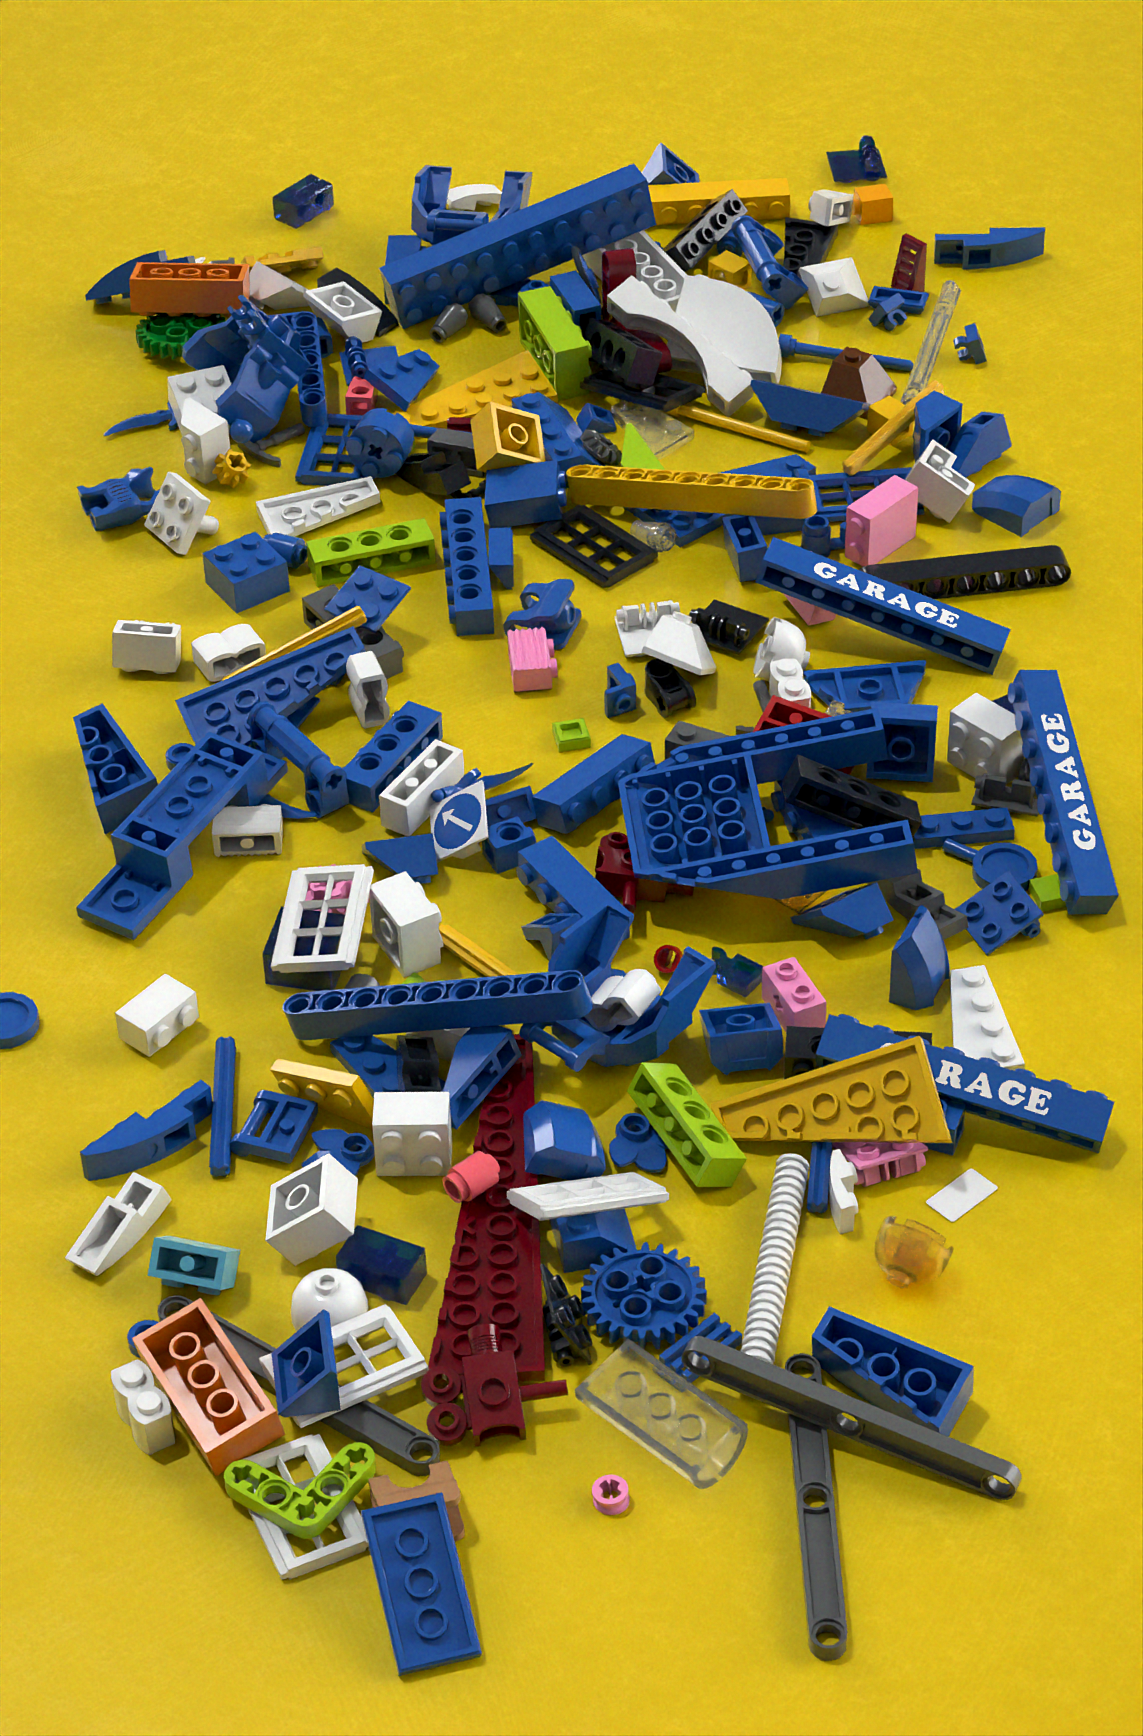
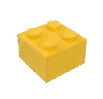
[470,402,546,473]

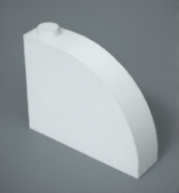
[667,275,782,384]

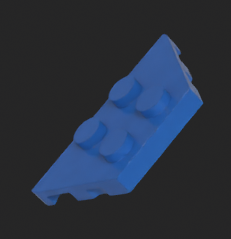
[803,660,926,715]

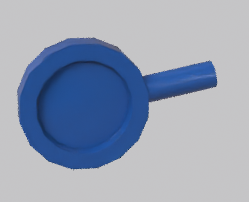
[942,838,1038,891]
[0,992,39,1049]

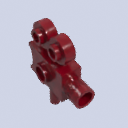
[595,832,694,914]
[421,1323,568,1447]

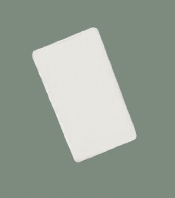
[926,1168,998,1222]

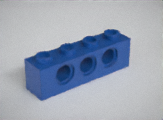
[342,701,443,813]

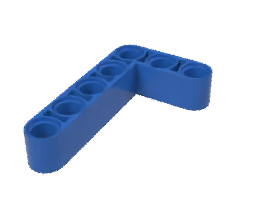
[267,311,328,427]

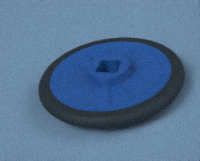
[571,246,603,315]

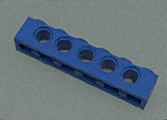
[439,497,494,636]

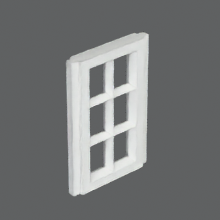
[271,864,374,973]
[507,1172,669,1220]
[259,1304,429,1428]
[236,1434,368,1580]

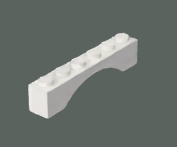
[607,275,753,417]

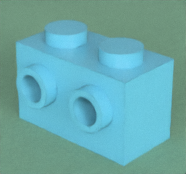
[147,1235,240,1295]

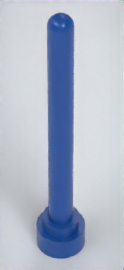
[778,334,914,371]

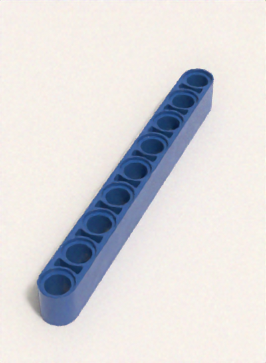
[282,970,593,1040]

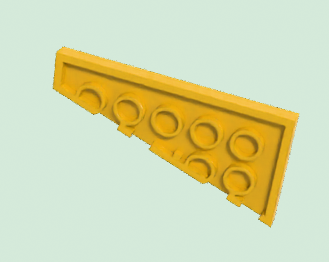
[392,349,558,438]
[710,1035,952,1143]

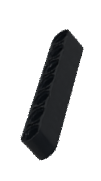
[859,545,1071,599]

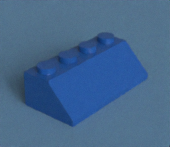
[512,392,606,488]

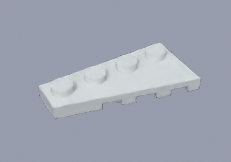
[256,476,380,537]
[950,965,1025,1071]

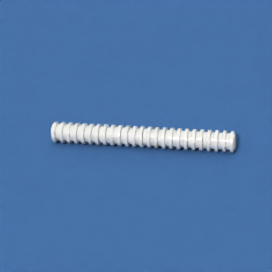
[740,1153,809,1364]

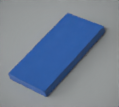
[361,1492,482,1676]

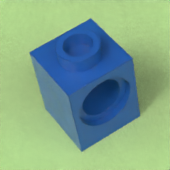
[482,816,536,874]

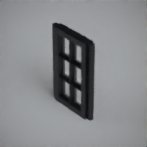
[580,370,705,412]
[530,504,658,588]

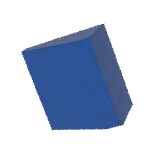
[576,403,617,434]

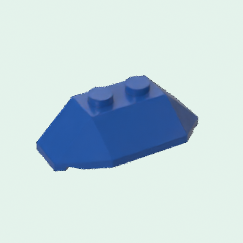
[750,380,870,437]

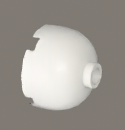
[753,617,810,682]
[291,1268,368,1332]

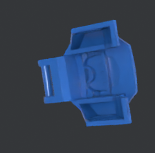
[411,165,532,245]
[519,898,716,1072]

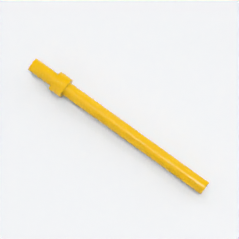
[667,404,810,453]

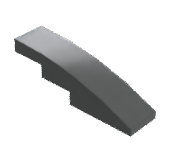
[868,868,969,940]

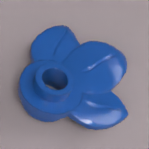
[609,1113,669,1173]
[302,1129,375,1176]

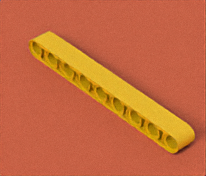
[566,465,817,519]

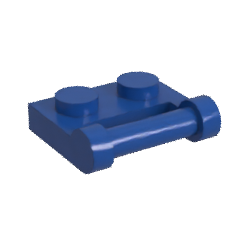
[230,1090,318,1164]

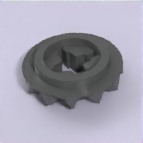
[580,430,622,465]

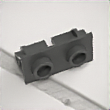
[971,773,1039,817]

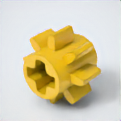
[212,449,251,488]

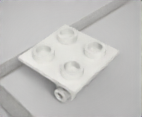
[614,600,680,658]

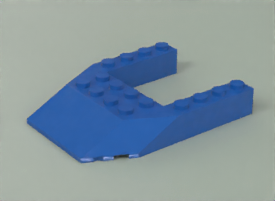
[618,708,918,899]

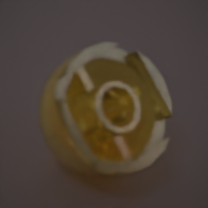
[874,1216,954,1289]

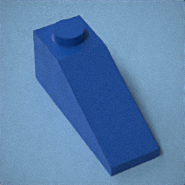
[443,1025,522,1129]

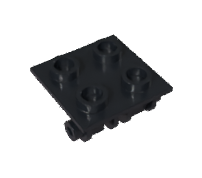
[689,599,769,655]
[540,1264,592,1367]

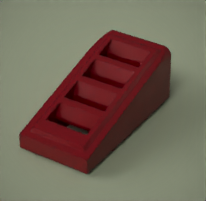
[891,233,927,292]

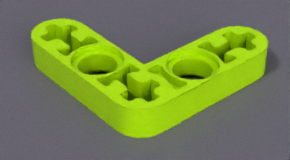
[224,1442,376,1539]

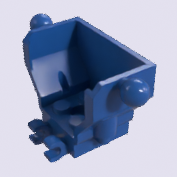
[182,295,311,443]

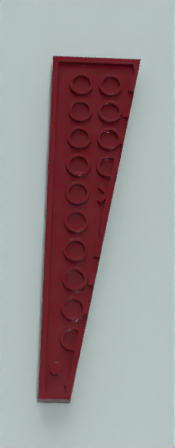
[428,1034,545,1385]

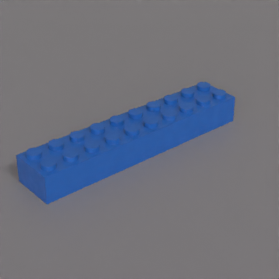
[379,163,656,329]

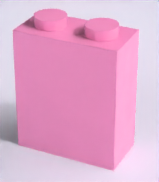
[845,475,918,566]

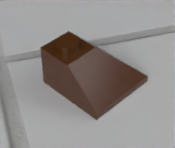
[821,347,897,420]

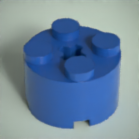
[346,408,414,479]

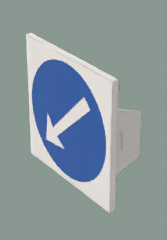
[429,780,488,863]

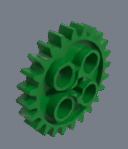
[135,313,225,360]

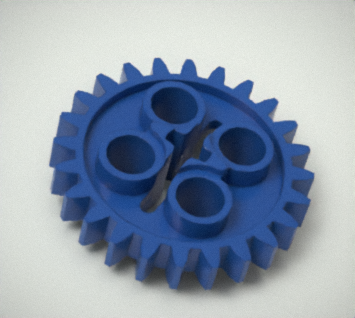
[581,1242,707,1351]

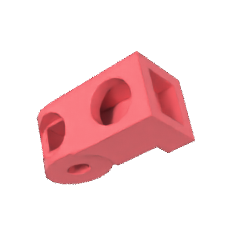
[345,377,378,415]

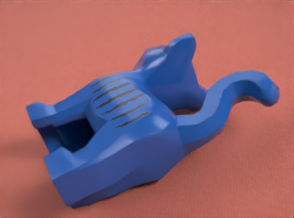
[77,467,160,531]

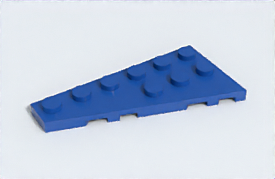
[623,454,816,548]
[175,626,366,746]

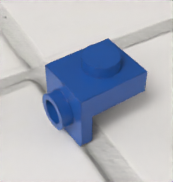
[604,663,636,718]

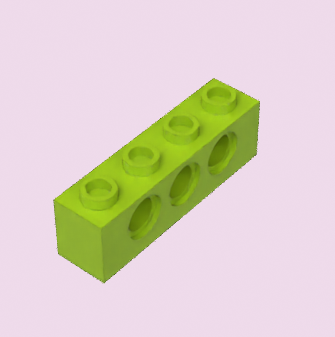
[306,518,436,587]
[627,1062,747,1187]

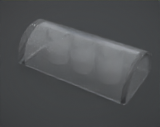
[574,1339,748,1489]

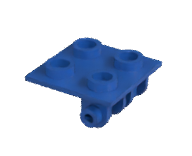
[339,336,398,386]
[955,871,1044,956]

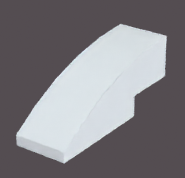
[65,1172,172,1276]

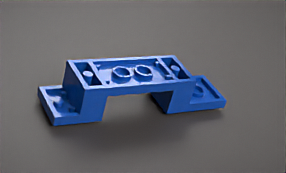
[76,731,288,940]

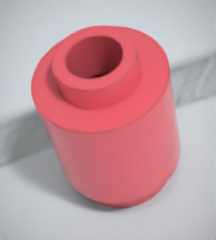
[443,1151,500,1203]

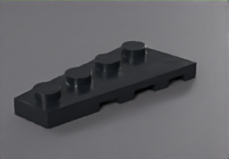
[784,217,838,279]

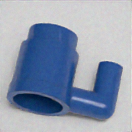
[800,515,846,558]

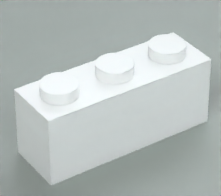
[379,739,464,837]

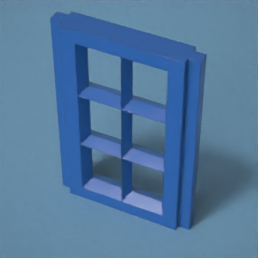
[295,413,365,486]
[809,467,924,522]

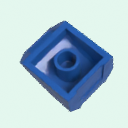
[972,475,1061,537]
[889,905,950,1010]
[699,1002,784,1075]
[523,1100,606,1180]

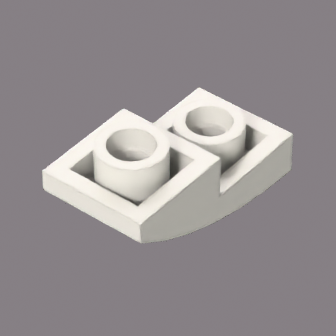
[447,184,502,211]
[829,1149,858,1234]

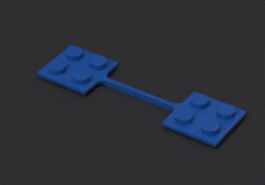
[286,565,411,729]

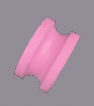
[592,1475,629,1515]

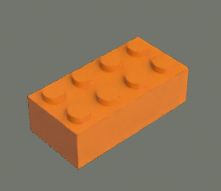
[129,262,250,317]
[132,1298,285,1476]

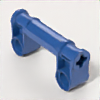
[732,215,808,310]
[248,701,349,818]

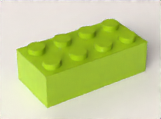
[518,286,592,401]

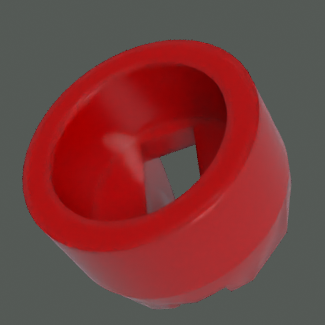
[654,945,683,973]

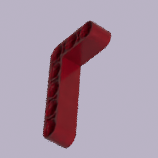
[602,248,672,374]

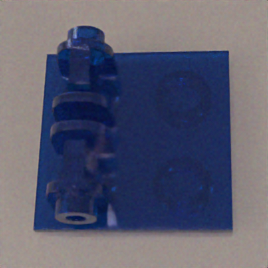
[826,135,887,183]

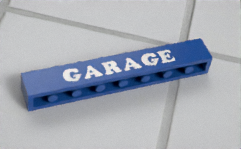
[755,537,1011,675]
[1008,670,1119,915]
[815,1014,1114,1153]

